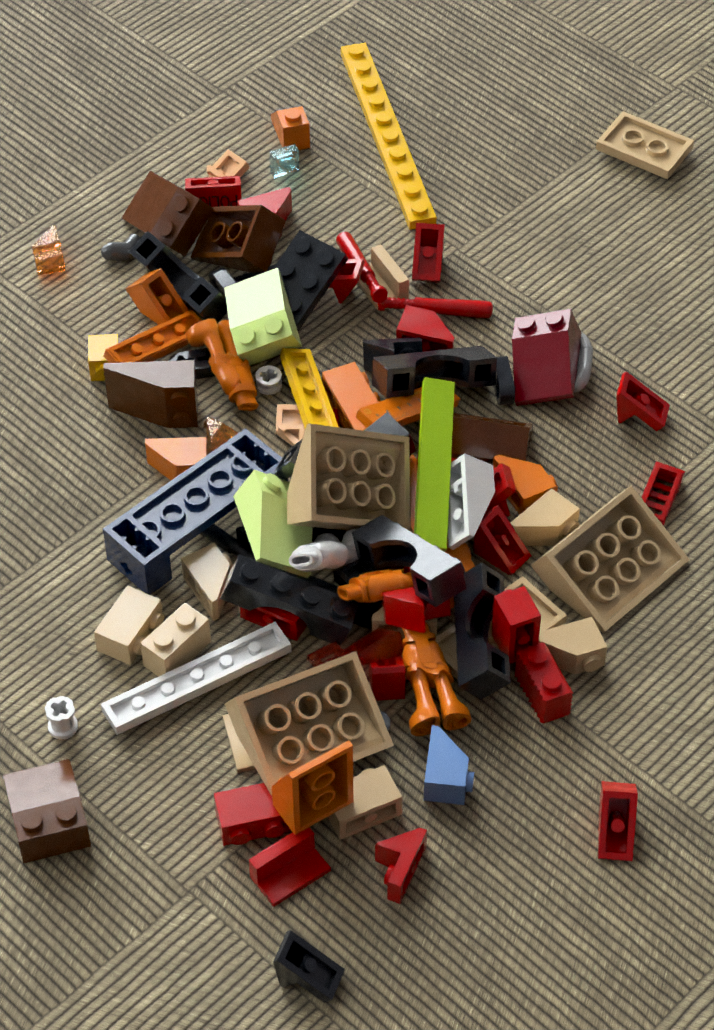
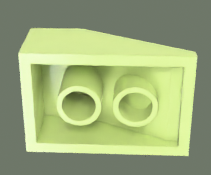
[224,268,302,366]
[233,470,312,578]

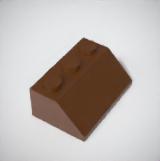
[451,413,533,463]

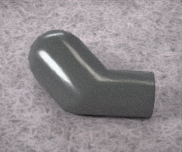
[101,234,140,261]

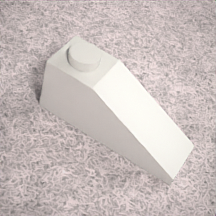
[448,453,495,550]

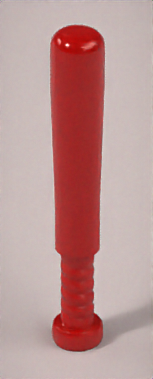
[336,232,388,303]
[378,297,493,318]

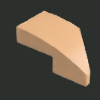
[207,149,250,177]
[276,404,305,446]

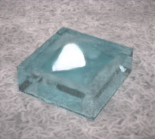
[270,144,299,178]

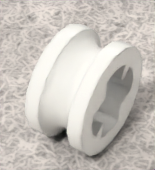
[255,365,282,395]

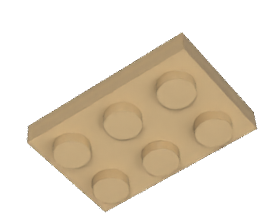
[596,111,694,180]

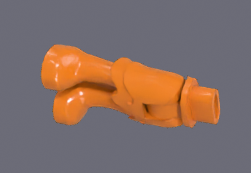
[186,318,259,411]
[337,569,414,603]
[402,622,472,736]

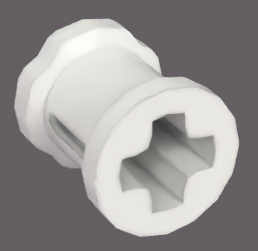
[45,696,78,740]

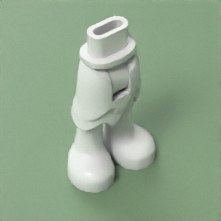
[289,529,358,572]

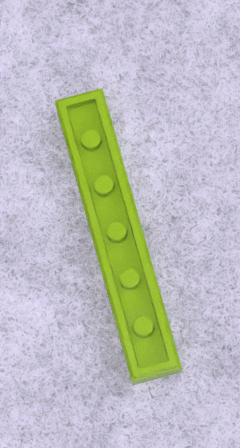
[414,377,455,552]

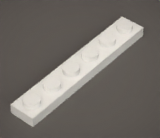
[101,622,292,735]

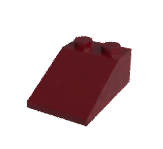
[512,309,582,406]

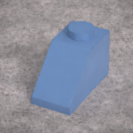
[424,725,474,805]

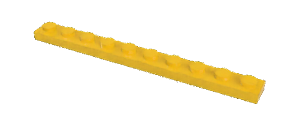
[341,42,437,230]

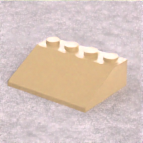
[287,424,410,531]
[530,485,690,633]
[225,651,394,795]

